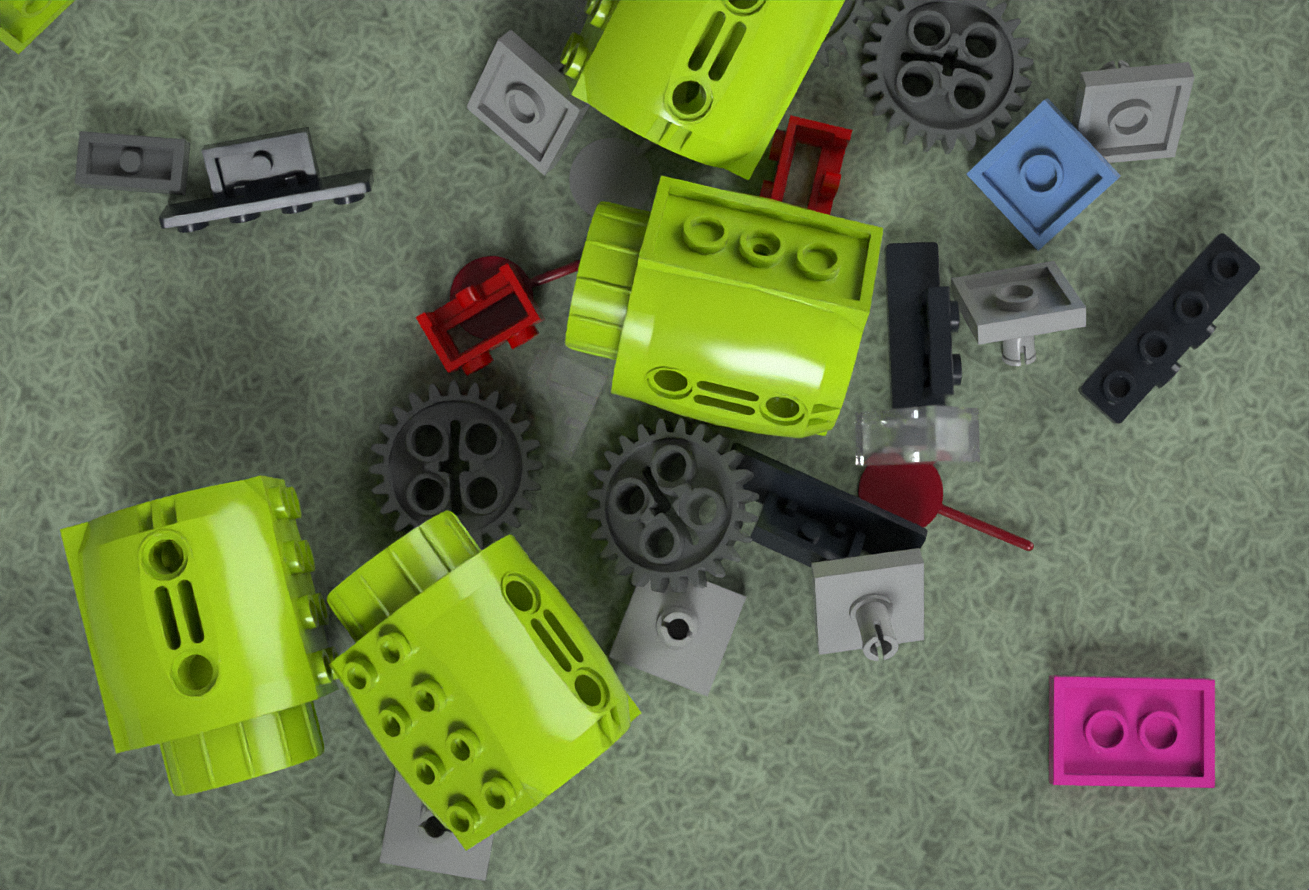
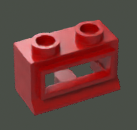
[759,115,853,215]
[416,263,545,376]

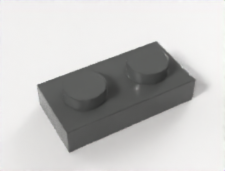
[75,131,190,195]

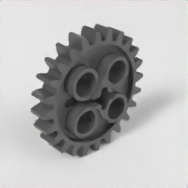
[860,0,1034,154]
[368,381,544,550]
[587,418,759,593]

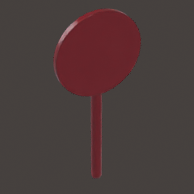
[450,256,581,339]
[858,451,1034,551]

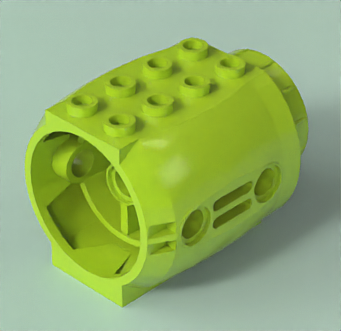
[560,0,845,180]
[565,175,884,439]
[60,475,339,796]
[327,510,642,851]

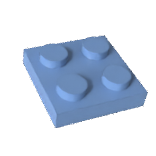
[967,98,1121,251]

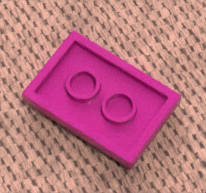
[1049,675,1215,788]

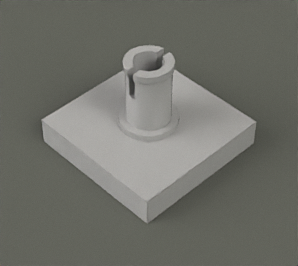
[466,30,590,175]
[1072,60,1195,163]
[951,261,1086,366]
[811,548,924,661]
[608,578,746,697]
[379,770,495,881]

